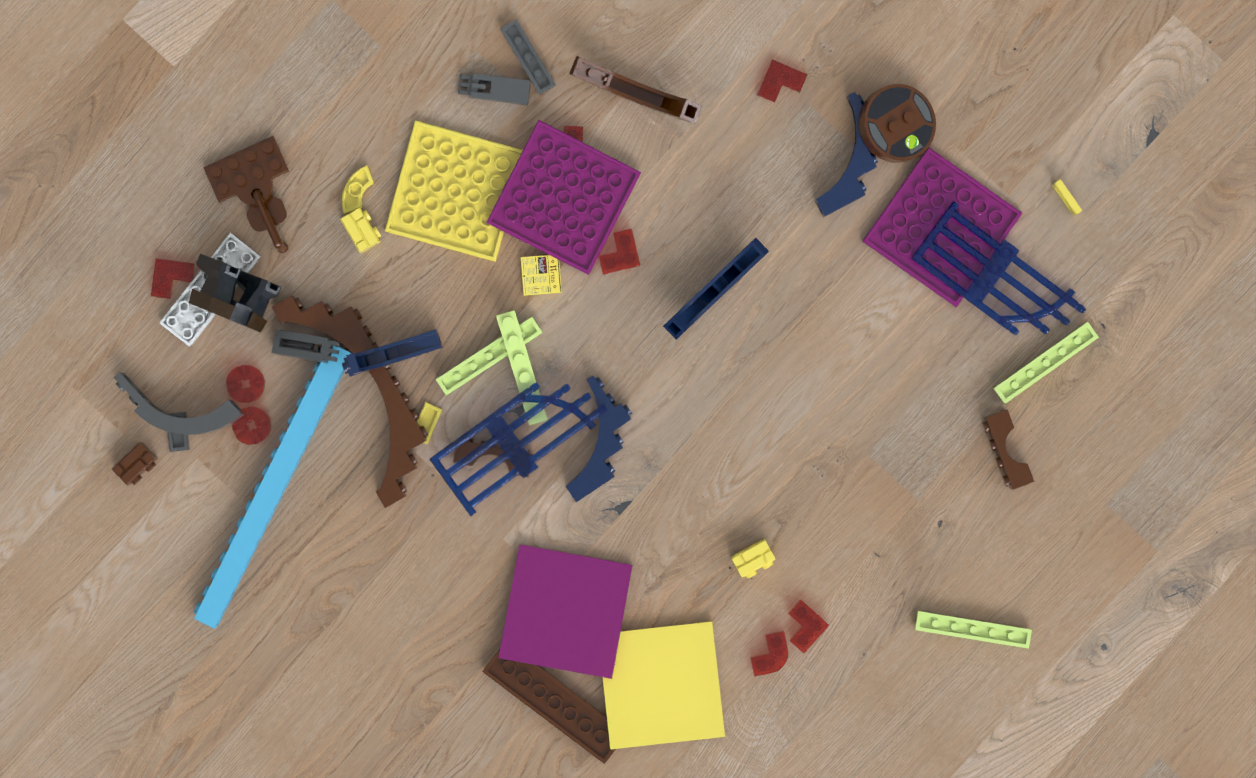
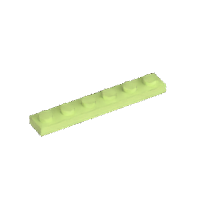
[496,310,548,425]
[436,317,543,396]
[993,322,1099,404]
[915,611,1032,649]

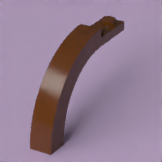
[569,56,702,124]

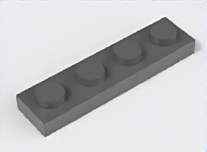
[500,19,556,95]

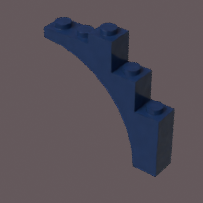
[815,92,878,218]
[663,238,769,340]
[342,329,443,377]
[566,376,632,502]

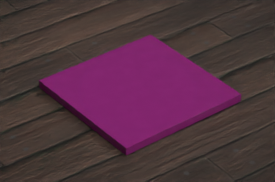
[486,120,641,275]
[862,147,1022,307]
[498,545,633,679]

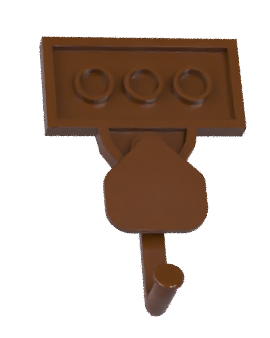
[203,136,289,253]

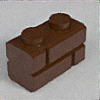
[112,442,158,485]

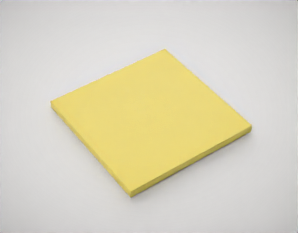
[385,120,523,262]
[603,622,725,749]

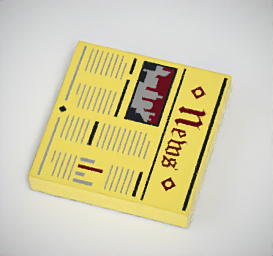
[521,255,562,296]

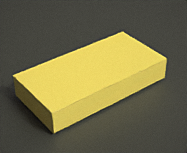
[1052,179,1082,215]
[417,402,443,444]

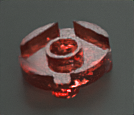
[226,365,266,403]
[232,407,271,445]

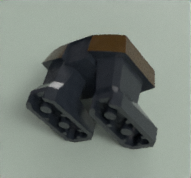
[189,254,281,333]

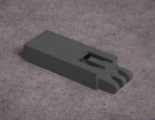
[458,73,531,106]
[271,329,341,363]

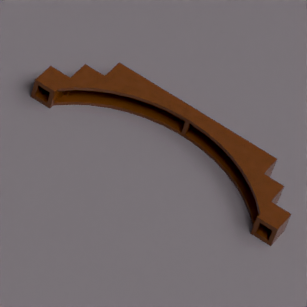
[272,296,428,508]

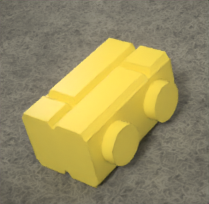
[340,208,381,253]
[731,538,775,579]

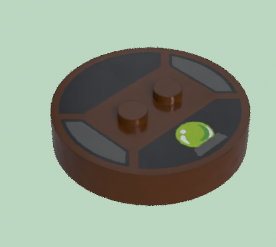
[859,84,936,163]

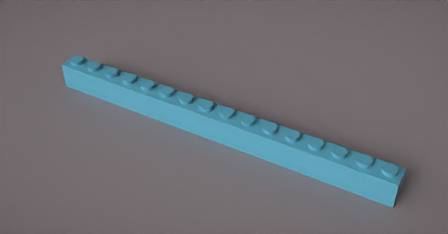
[194,346,352,629]

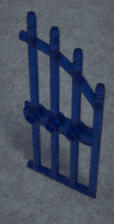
[911,201,1086,335]
[429,382,607,517]

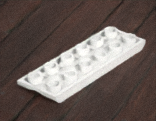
[160,233,261,347]

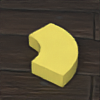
[342,165,374,214]

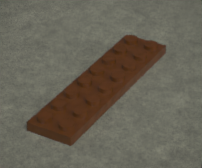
[482,648,616,764]

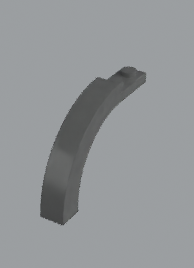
[113,372,245,435]

